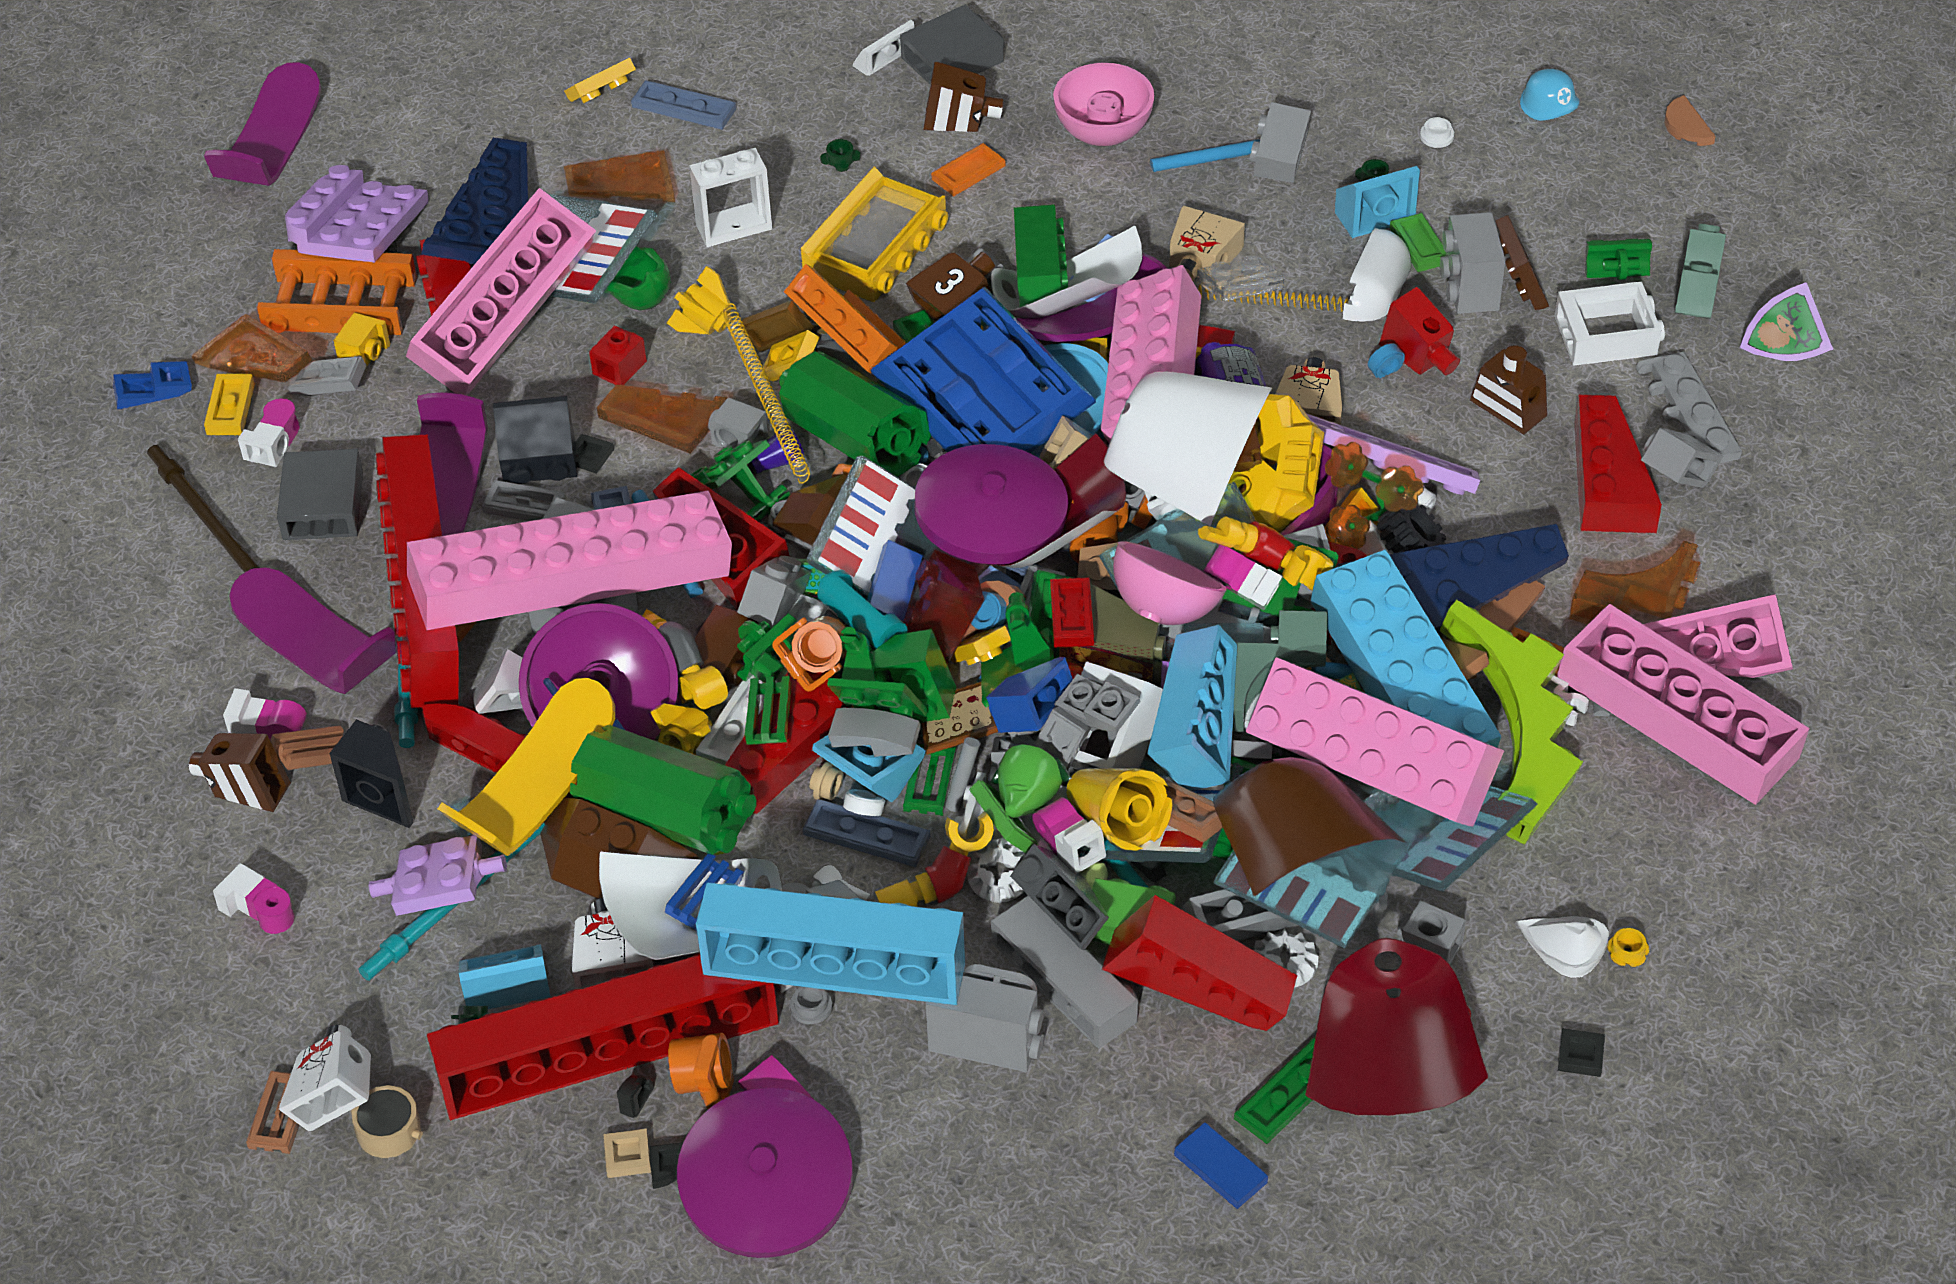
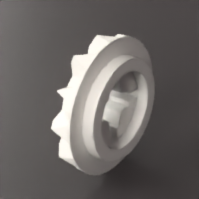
[967,837,1026,903]
[1254,928,1319,988]

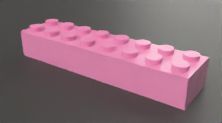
[407,491,732,630]

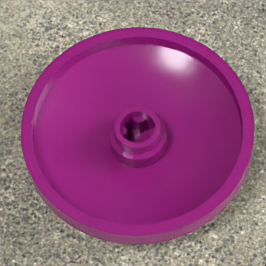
[914,444,1068,564]
[519,603,678,740]
[677,1088,853,1258]

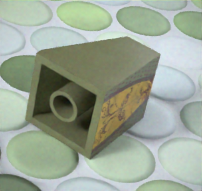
[1059,584,1166,685]

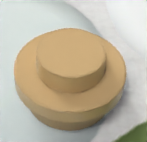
[809,761,843,801]

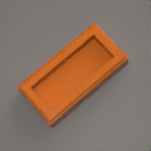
[931,143,1005,197]

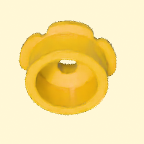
[1607,928,1649,967]

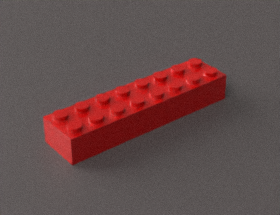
[376,434,459,708]
[426,953,779,1121]

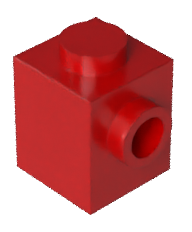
[589,325,647,387]

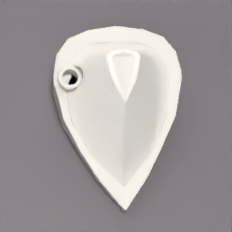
[1516,916,1609,978]

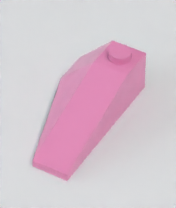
[1643,594,1793,678]

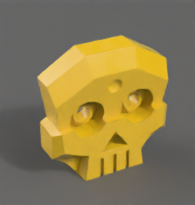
[1194,394,1324,532]

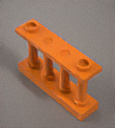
[257,249,417,335]
[784,264,907,375]

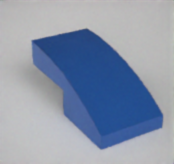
[113,361,192,409]

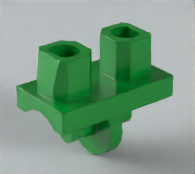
[1585,238,1652,281]
[737,613,797,683]

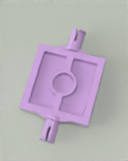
[369,835,507,916]

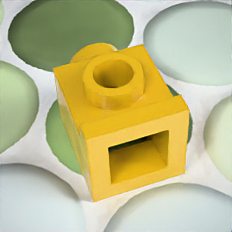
[333,312,390,367]

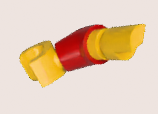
[1198,517,1334,591]
[875,811,994,907]

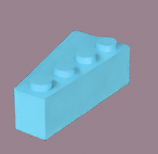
[1147,625,1237,791]

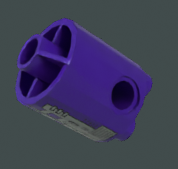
[1194,342,1267,387]

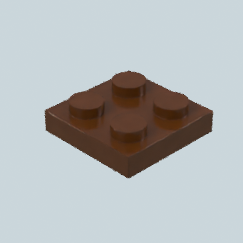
[1495,215,1549,310]

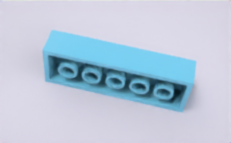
[1311,549,1501,748]
[696,882,965,1005]

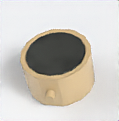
[351,1085,423,1158]

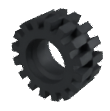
[1377,497,1447,553]

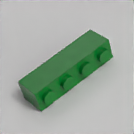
[1014,204,1068,307]

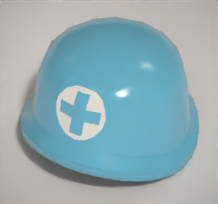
[1520,69,1580,121]

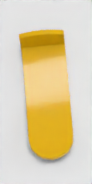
[437,678,615,856]

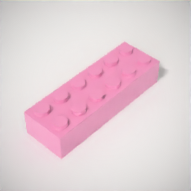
[406,188,596,396]
[1101,265,1201,444]
[1557,604,1810,805]
[1246,657,1504,827]

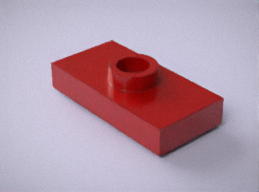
[1050,577,1094,647]

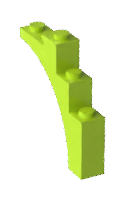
[1440,600,1583,845]

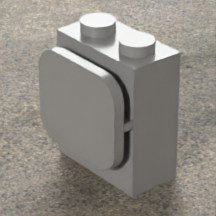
[926,964,1044,1072]

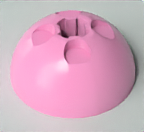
[1053,63,1154,146]
[1113,541,1226,625]

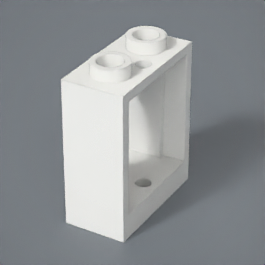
[689,148,772,247]
[1555,281,1665,366]
[1070,662,1163,770]

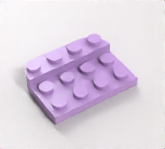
[285,165,428,263]

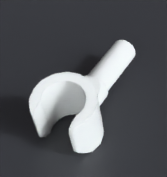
[812,865,870,901]

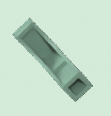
[1675,224,1726,319]
[1232,610,1327,732]

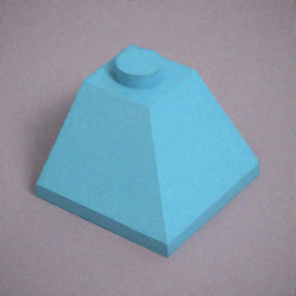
[1335,166,1420,238]

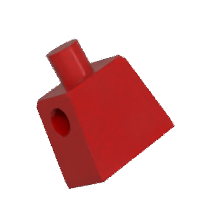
[1379,287,1460,376]

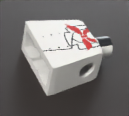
[572,898,653,989]
[279,1025,371,1131]

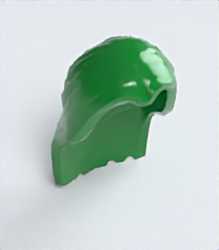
[593,239,671,310]

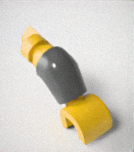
[642,608,728,709]

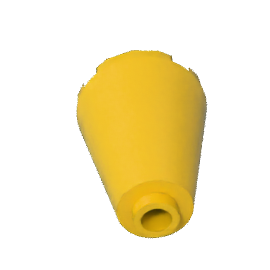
[1066,768,1172,851]

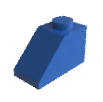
[986,657,1073,733]

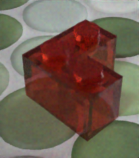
[903,549,984,664]

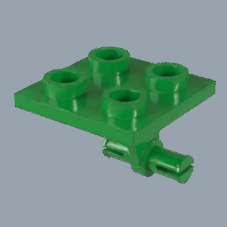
[690,440,790,522]
[981,592,1054,708]
[827,627,927,718]

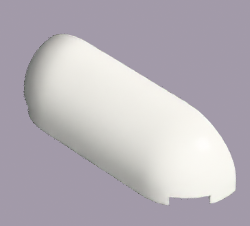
[1342,228,1411,322]

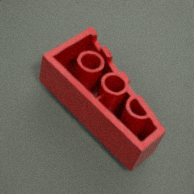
[1574,394,1662,533]
[652,467,790,611]
[725,670,848,814]
[1101,895,1298,1031]

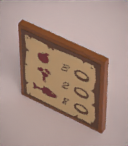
[922,682,998,755]

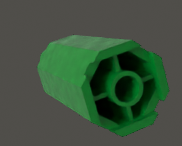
[779,351,931,477]
[570,725,756,855]

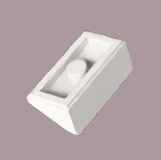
[852,20,914,76]

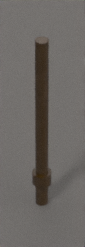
[147,445,260,573]

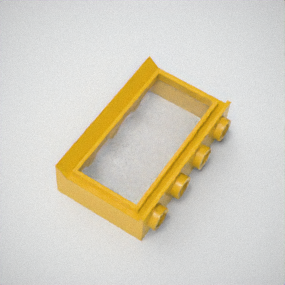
[801,166,948,302]

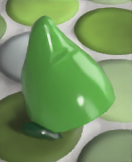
[990,744,1071,818]

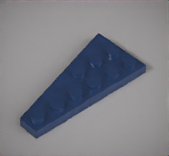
[421,137,528,264]
[1337,524,1569,633]

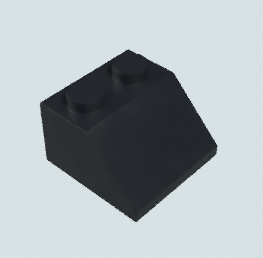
[493,396,577,484]
[329,719,414,828]

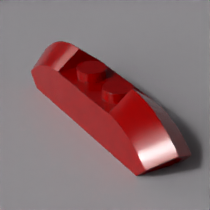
[422,704,577,799]

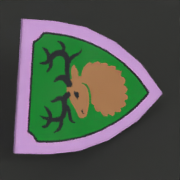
[1740,282,1833,361]

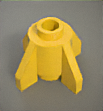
[667,266,732,335]
[650,703,713,755]

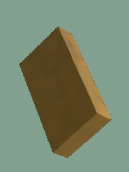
[738,300,814,352]

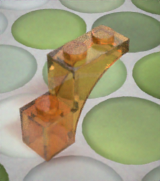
[1569,540,1701,625]

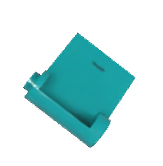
[817,570,946,655]

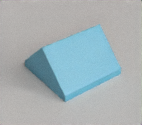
[812,735,925,802]
[459,944,551,1009]

